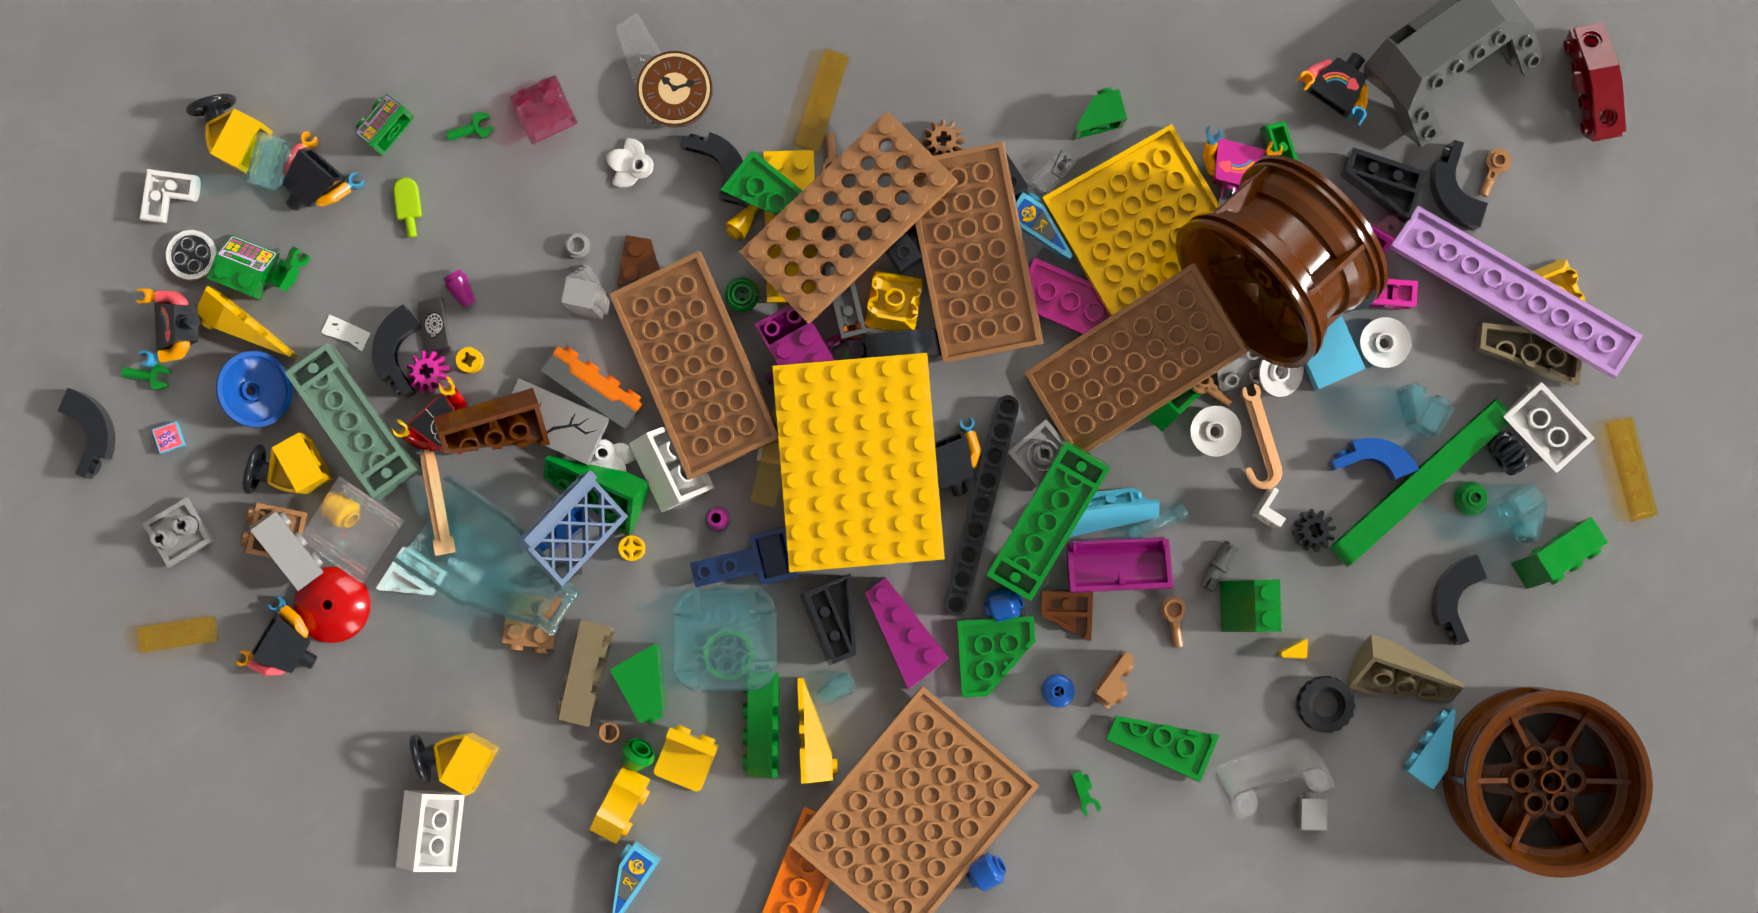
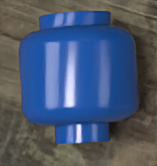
[984,586,1024,622]
[1041,674,1075,708]
[967,853,1007,891]

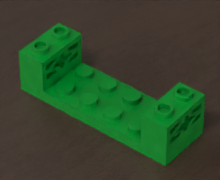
[986,438,1110,601]

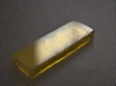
[137,616,219,653]

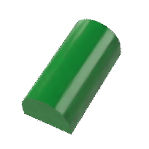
[1260,121,1298,161]

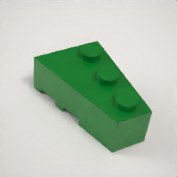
[1511,517,1608,589]

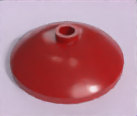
[294,567,371,643]

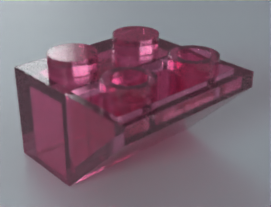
[510,75,578,145]

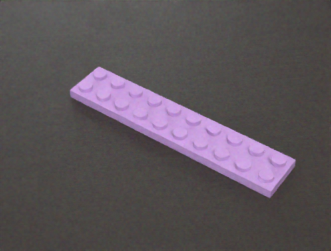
[1391,206,1643,380]

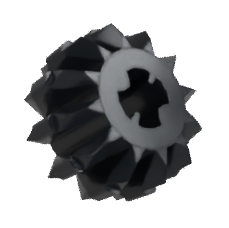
[1488,431,1530,476]
[1292,509,1336,552]

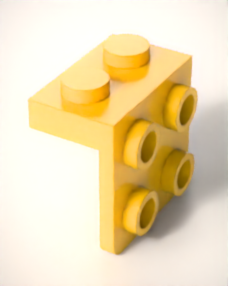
[654,724,719,792]

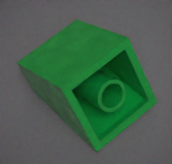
[1220,579,1282,632]
[609,643,667,725]

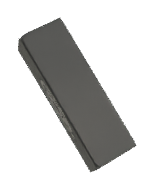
[418,297,452,352]

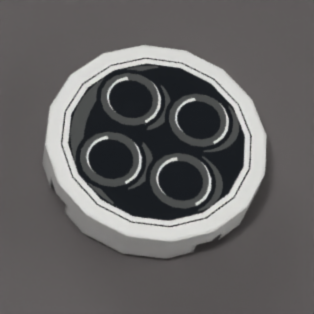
[166,230,218,281]

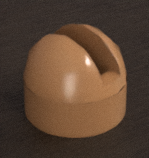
[598,722,619,743]

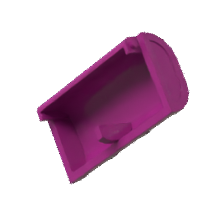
[1067,537,1174,594]

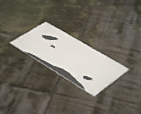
[321,314,371,351]

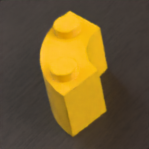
[589,765,651,844]

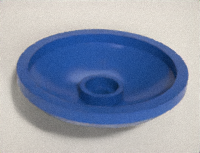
[216,351,293,428]

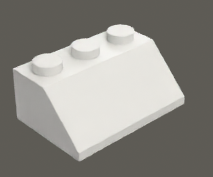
[1503,382,1595,473]
[629,426,714,512]
[396,790,465,872]

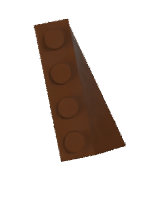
[433,388,550,454]

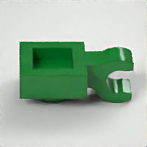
[267,246,310,292]
[1070,770,1101,816]

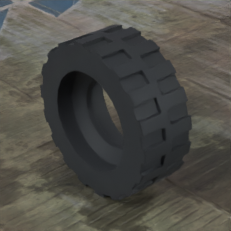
[1296,676,1356,733]

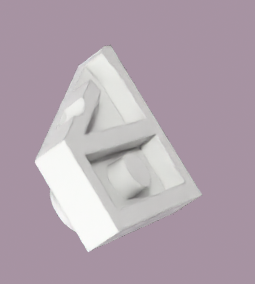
[376,547,447,595]

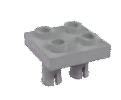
[142,497,214,568]

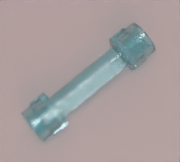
[1127,503,1189,538]

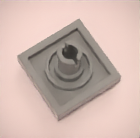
[1007,420,1064,488]

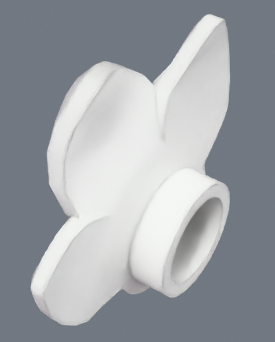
[606,138,654,188]
[590,439,636,472]

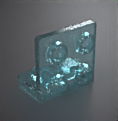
[245,132,291,191]

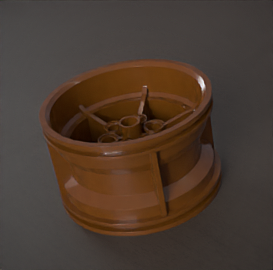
[1176,155,1388,368]
[1442,687,1653,878]

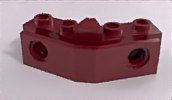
[1564,22,1627,142]

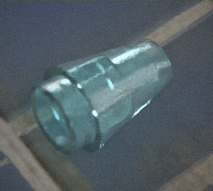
[817,670,856,704]

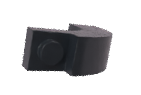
[680,132,746,207]
[1430,140,1488,231]
[372,304,422,398]
[848,329,942,359]
[58,388,116,479]
[1431,555,1487,645]

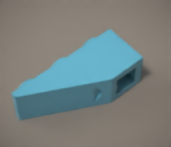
[1403,708,1456,789]

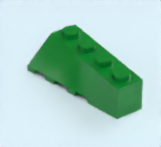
[742,672,779,778]

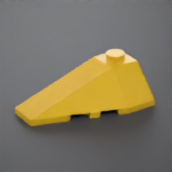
[197,286,299,359]
[798,677,838,784]

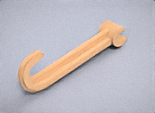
[1240,384,1282,490]
[421,449,456,556]

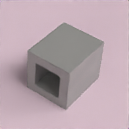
[1297,792,1328,830]

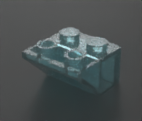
[1396,382,1454,438]
[1495,482,1547,543]

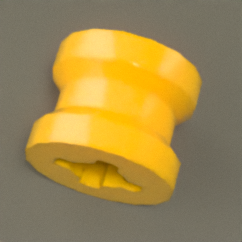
[456,347,484,374]
[618,536,646,561]

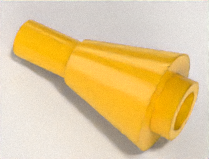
[725,204,759,240]

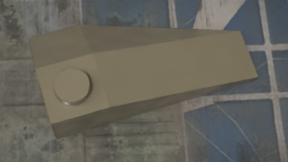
[1348,634,1464,703]

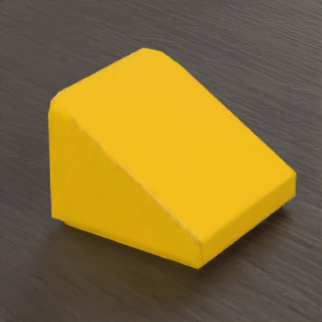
[1277,638,1308,659]

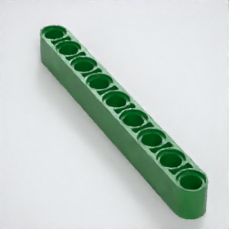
[1329,398,1509,567]

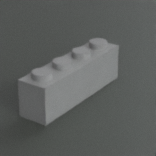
[561,265,611,320]

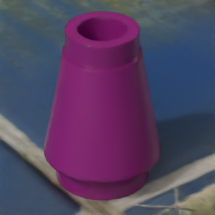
[443,269,476,308]
[705,506,730,532]

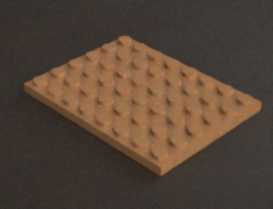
[789,686,1039,913]

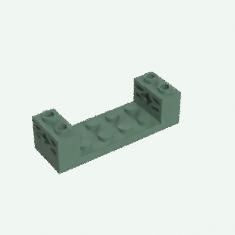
[284,343,422,500]

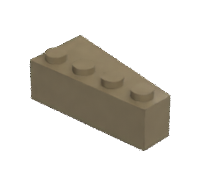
[556,619,616,727]

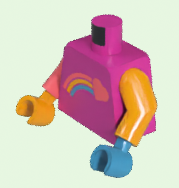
[1203,126,1283,201]

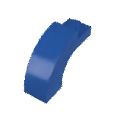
[1328,438,1419,480]

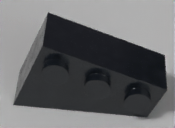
[1340,147,1426,224]
[800,574,857,665]

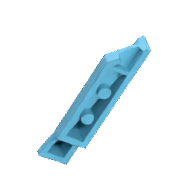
[1070,487,1160,537]

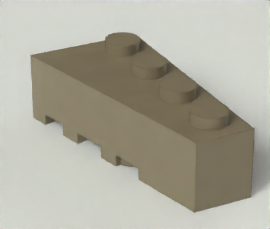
[1473,323,1582,387]

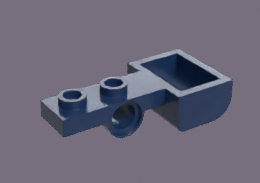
[690,527,798,588]

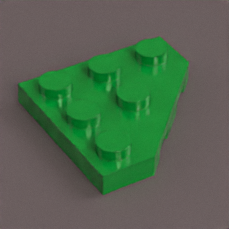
[957,616,1035,698]

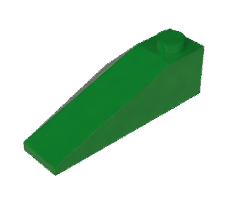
[543,456,649,536]

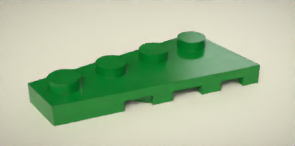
[720,150,819,223]
[1105,716,1220,782]

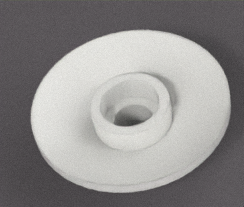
[1360,317,1411,368]
[1258,359,1304,397]
[1190,406,1241,457]

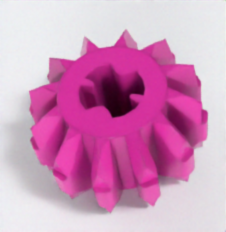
[406,351,450,394]

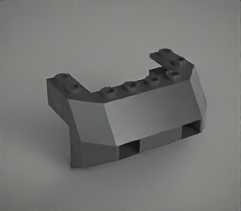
[1363,0,1545,148]

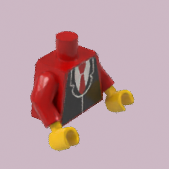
[390,377,468,455]

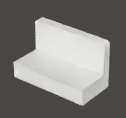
[1251,487,1286,528]

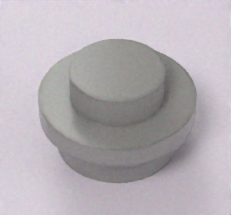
[565,233,590,259]

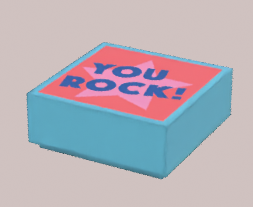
[152,421,186,454]

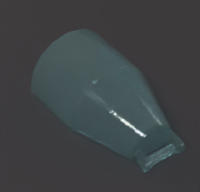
[393,474,582,636]

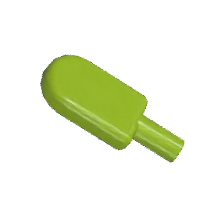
[393,177,422,238]

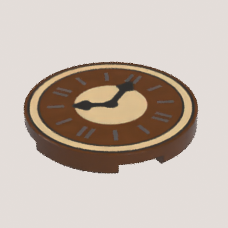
[636,51,713,128]

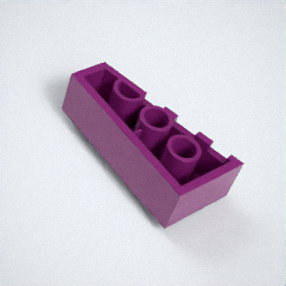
[865,577,949,690]

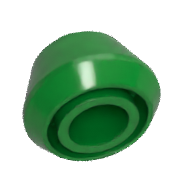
[725,277,760,312]
[1454,481,1489,516]
[621,738,655,771]

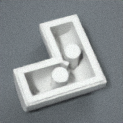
[139,169,201,224]

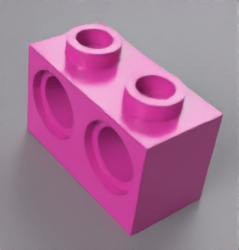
[1368,279,1418,310]

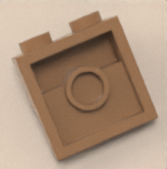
[240,502,307,558]
[502,592,562,654]
[1092,650,1135,709]

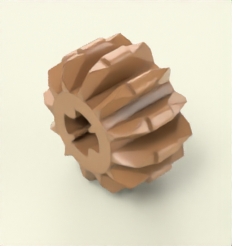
[922,119,965,156]

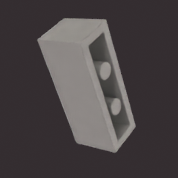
[250,509,324,591]

